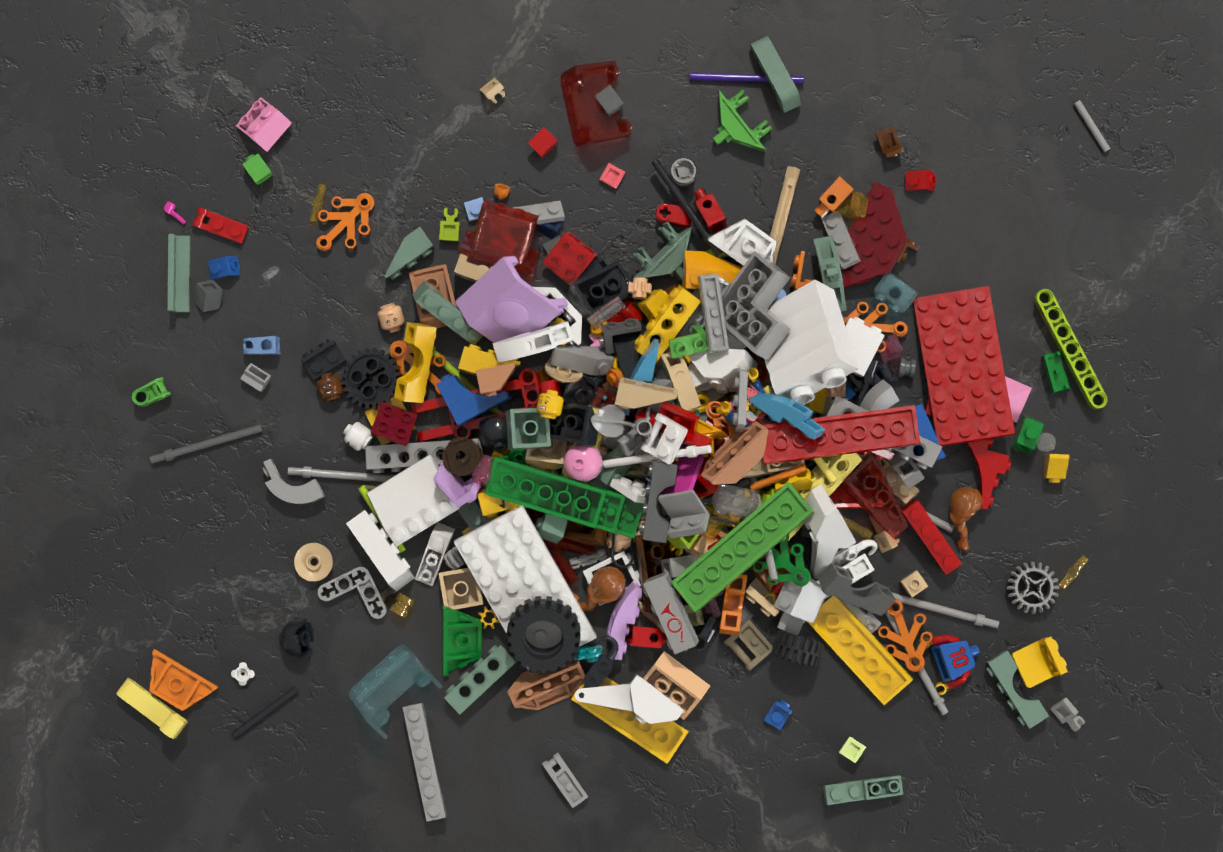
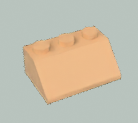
[643,651,710,720]

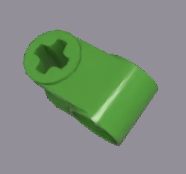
[132,377,171,407]

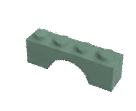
[412,280,483,345]
[986,650,1049,729]

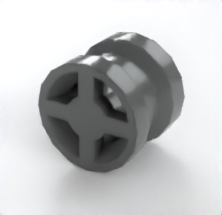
[898,358,916,378]

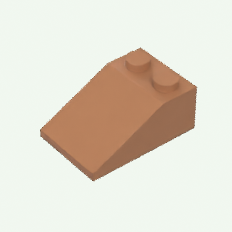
[409,264,456,328]

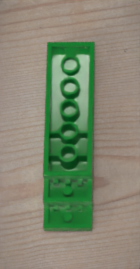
[484,457,644,538]

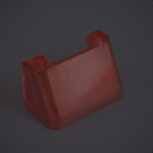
[561,61,632,147]

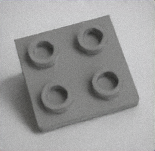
[658,490,710,538]

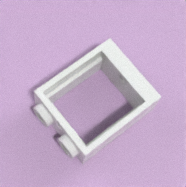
[583,551,641,606]

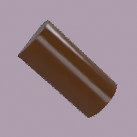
[634,535,682,612]

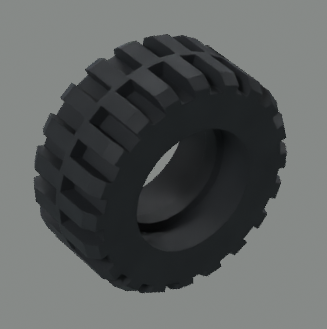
[506,596,581,674]

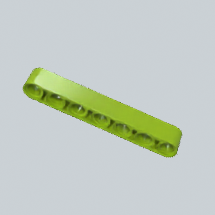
[1034,289,1107,409]

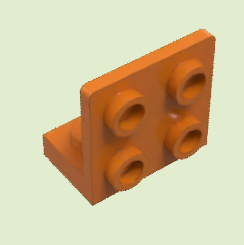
[790,251,813,292]

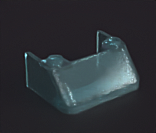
[349,644,443,739]

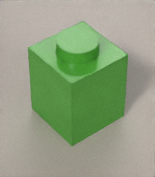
[242,154,273,185]

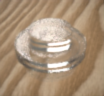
[1037,433,1056,452]

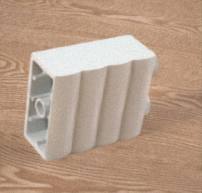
[765,280,858,405]

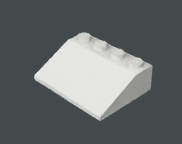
[367,455,460,547]

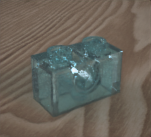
[873,273,918,314]

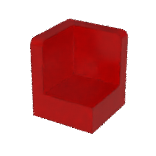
[528,127,558,159]

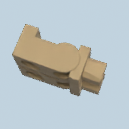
[454,254,492,283]

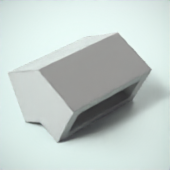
[240,363,271,392]

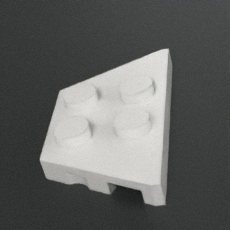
[708,219,776,266]

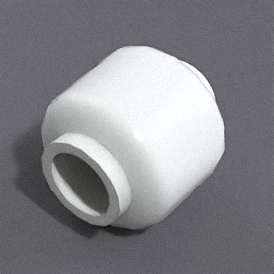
[343,422,373,451]

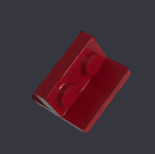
[370,402,417,446]

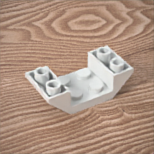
[533,287,582,346]

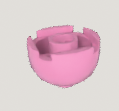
[563,444,603,482]

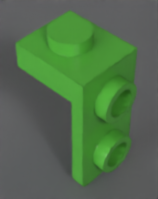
[669,325,708,359]

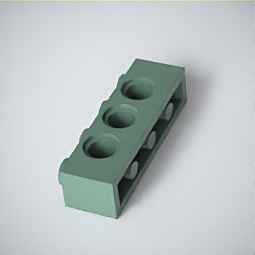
[444,645,516,715]

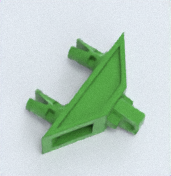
[713,90,773,152]

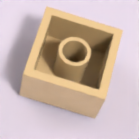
[439,568,484,610]

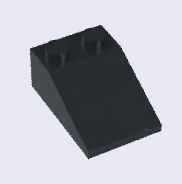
[566,261,633,324]

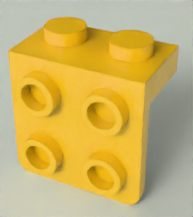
[1012,637,1068,688]

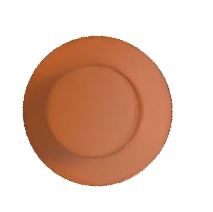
[607,369,624,388]

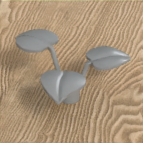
[591,379,673,468]

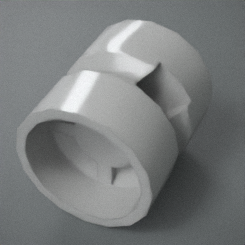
[671,158,696,186]

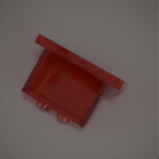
[458,200,540,275]

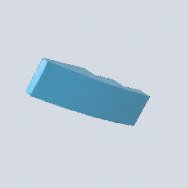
[621,339,659,416]

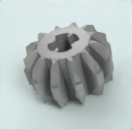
[443,546,465,570]

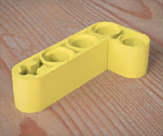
[116,678,188,739]

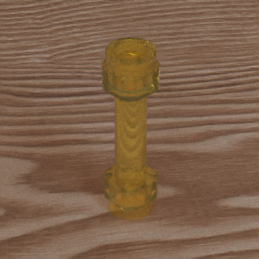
[840,512,874,540]

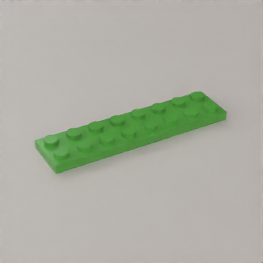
[671,482,814,613]

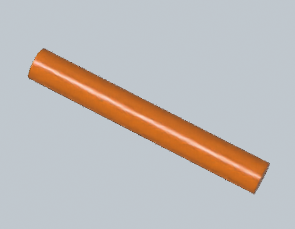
[750,463,807,491]

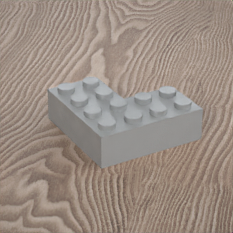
[722,251,791,360]

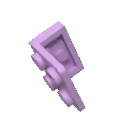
[434,462,484,508]

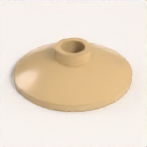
[545,361,583,383]
[294,543,333,581]

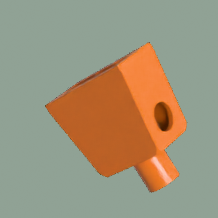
[814,176,854,218]

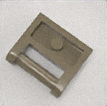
[723,620,773,671]

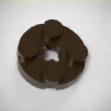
[442,437,482,476]

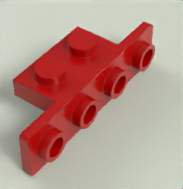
[635,401,712,447]

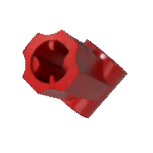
[604,300,643,323]

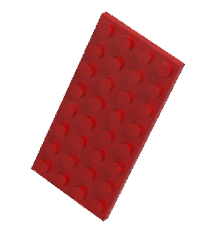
[913,286,1015,446]

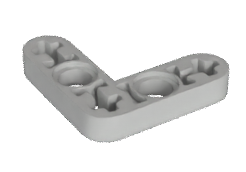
[318,567,387,619]

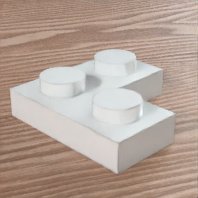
[610,477,649,504]

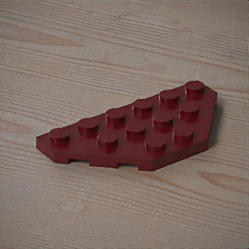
[839,182,908,290]

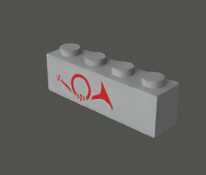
[643,571,699,654]

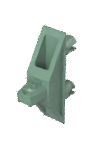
[632,221,692,281]
[813,236,847,312]

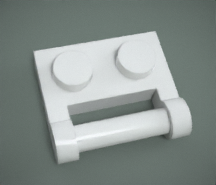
[641,413,688,464]

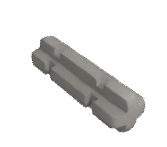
[570,549,607,570]

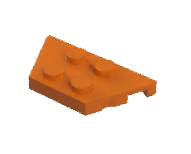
[150,649,219,711]

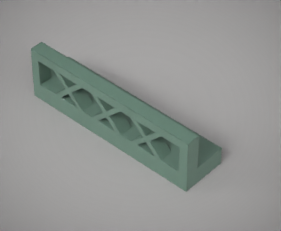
[167,234,191,313]

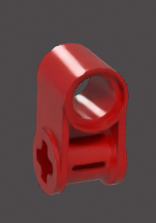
[655,204,693,227]

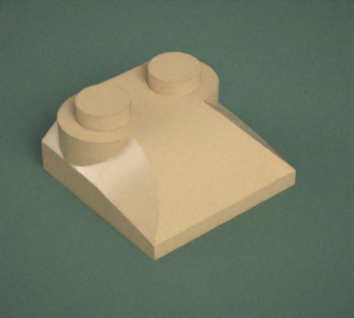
[525,438,567,470]

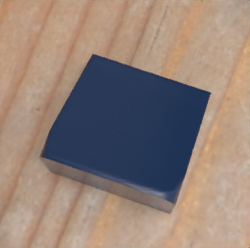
[537,219,565,239]

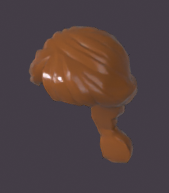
[950,487,983,551]
[580,566,626,615]

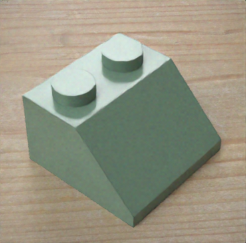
[506,408,551,450]

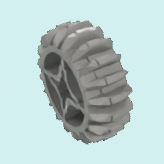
[1007,562,1059,614]

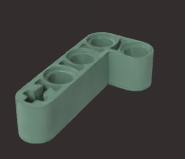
[750,36,801,113]

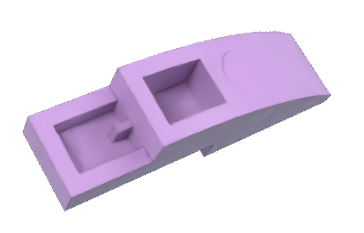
[607,581,642,660]

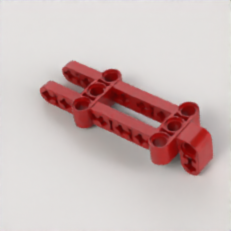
[411,368,562,442]

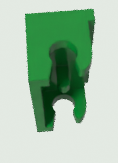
[1041,351,1070,393]

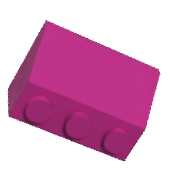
[658,446,705,502]

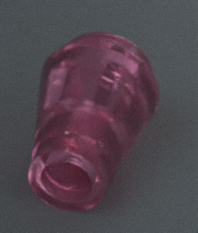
[471,455,493,485]

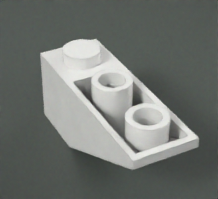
[415,522,455,586]

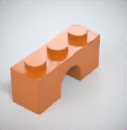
[719,574,747,636]

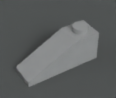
[549,346,614,375]

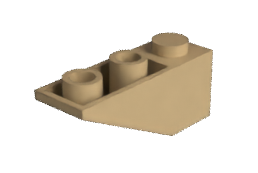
[661,352,701,411]

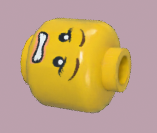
[537,390,564,419]

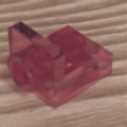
[878,334,903,362]

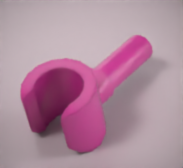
[164,201,186,225]

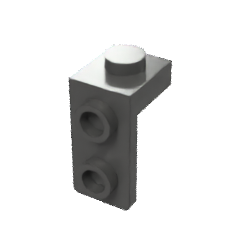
[599,318,642,354]

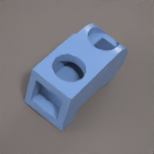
[243,336,280,355]

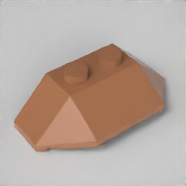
[701,421,768,484]
[507,660,585,710]

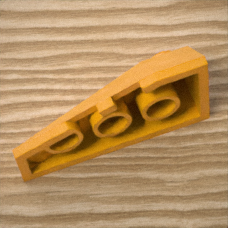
[682,251,743,290]

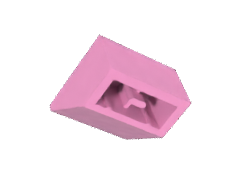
[236,97,292,152]

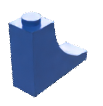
[437,374,512,426]

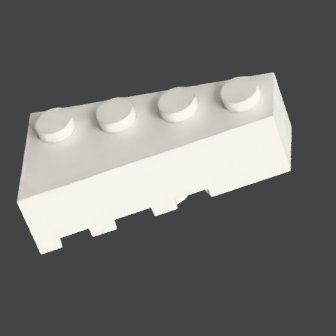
[346,510,415,592]

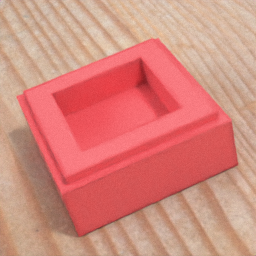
[599,163,625,189]

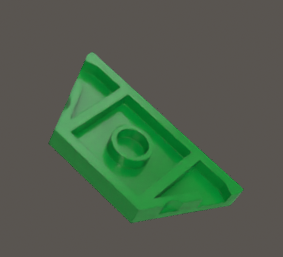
[442,606,482,676]

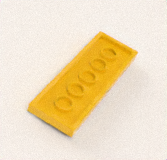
[807,595,913,705]
[571,676,689,764]

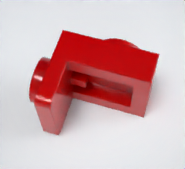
[905,170,936,191]

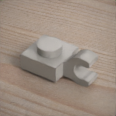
[1051,697,1085,732]

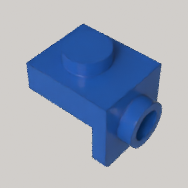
[208,256,240,279]

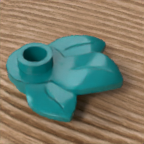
[573,645,603,662]

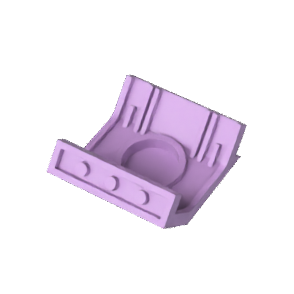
[455,256,569,343]

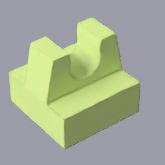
[839,736,866,763]

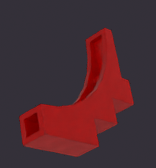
[924,396,1011,510]

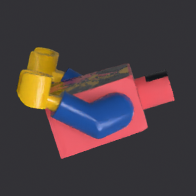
[716,368,772,427]

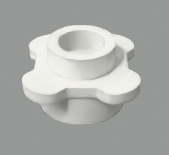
[231,662,255,685]

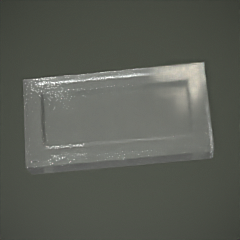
[587,297,625,329]

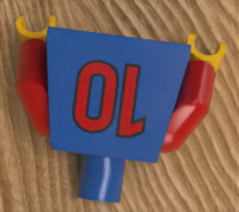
[920,634,980,695]

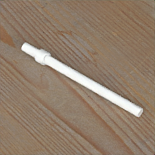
[603,445,711,468]

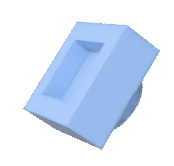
[464,197,487,222]

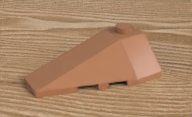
[476,363,516,397]

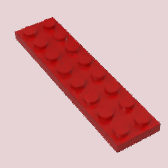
[763,405,920,465]

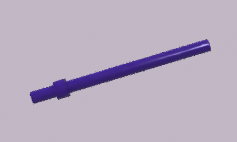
[690,72,804,84]

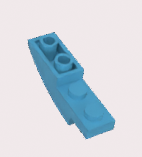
[749,393,825,440]

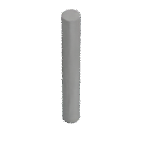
[1074,100,1111,152]

